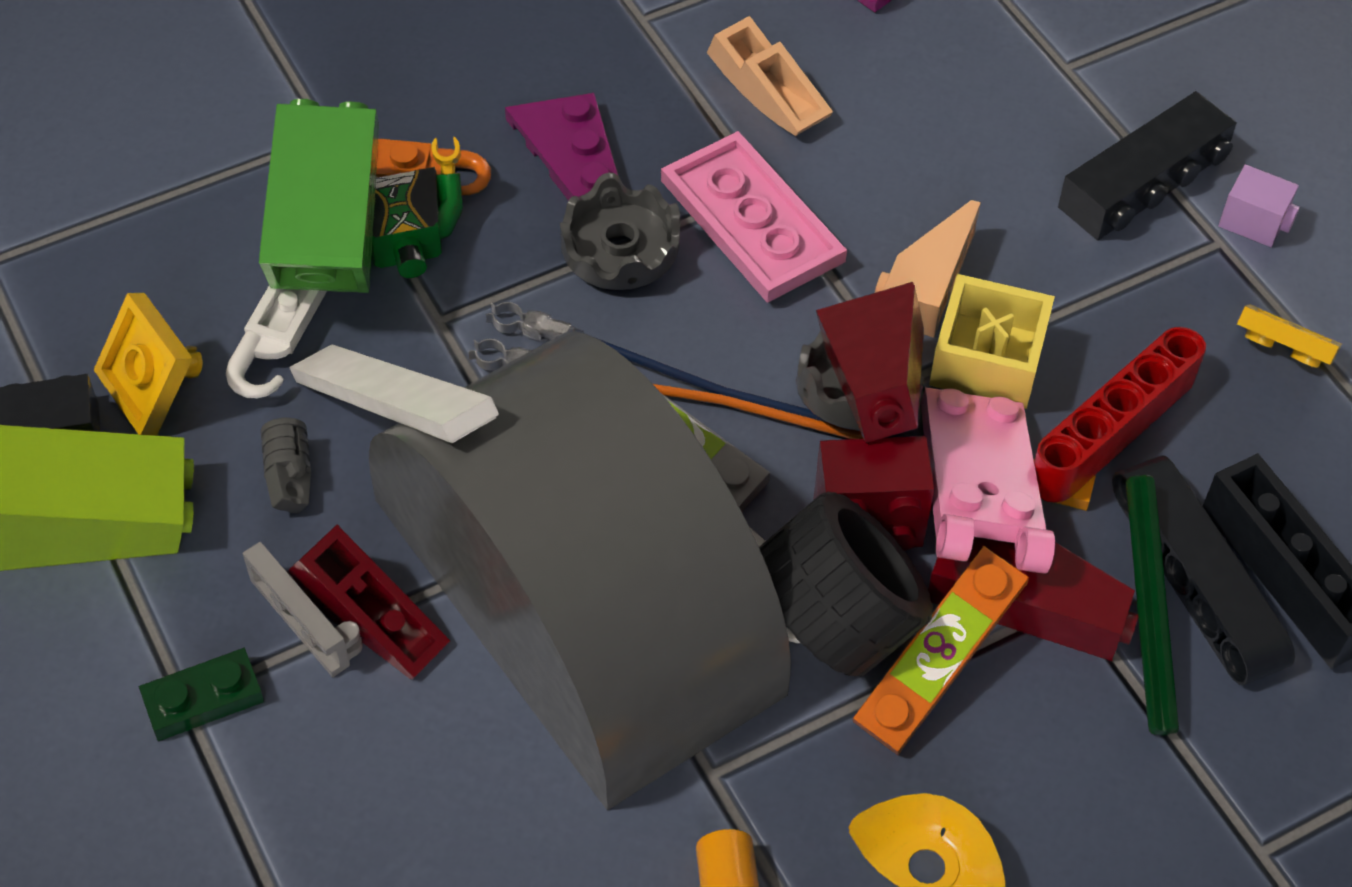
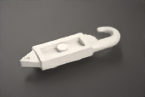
[226,286,327,399]

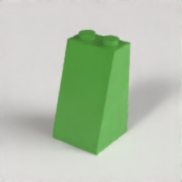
[259,99,379,293]

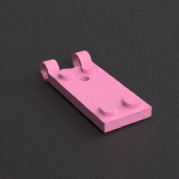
[920,387,1055,574]

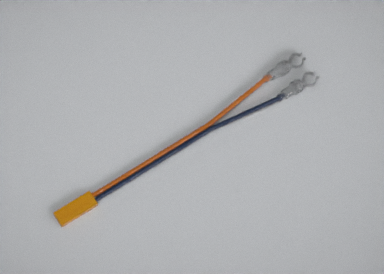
[469,302,1096,511]

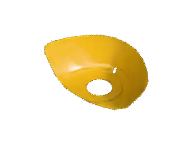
[849,793,1006,887]

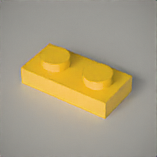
[1237,304,1342,368]

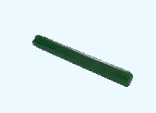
[1126,475,1179,735]

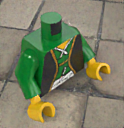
[371,137,463,278]

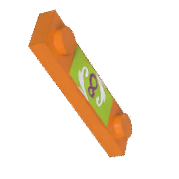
[853,546,1029,755]

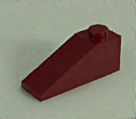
[287,524,450,680]

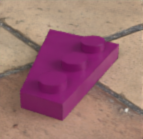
[505,93,618,201]

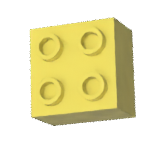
[929,274,1055,409]

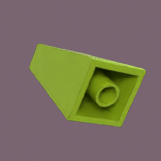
[0,425,194,571]

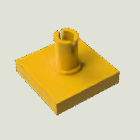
[94,293,203,435]

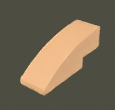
[707,16,833,136]

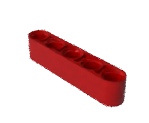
[1034,327,1206,503]

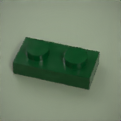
[138,647,264,742]

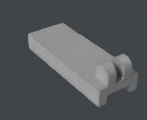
[242,541,363,678]

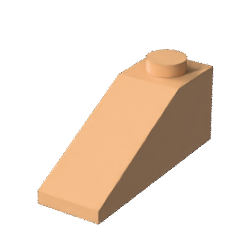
[875,200,981,338]

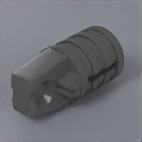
[260,417,311,514]

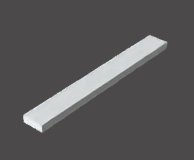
[289,344,499,443]

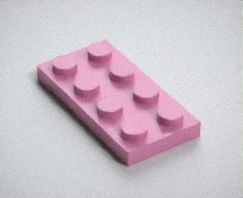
[661,131,847,303]

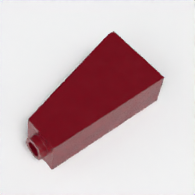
[816,282,924,443]
[928,537,1138,661]

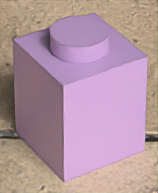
[1218,164,1300,248]

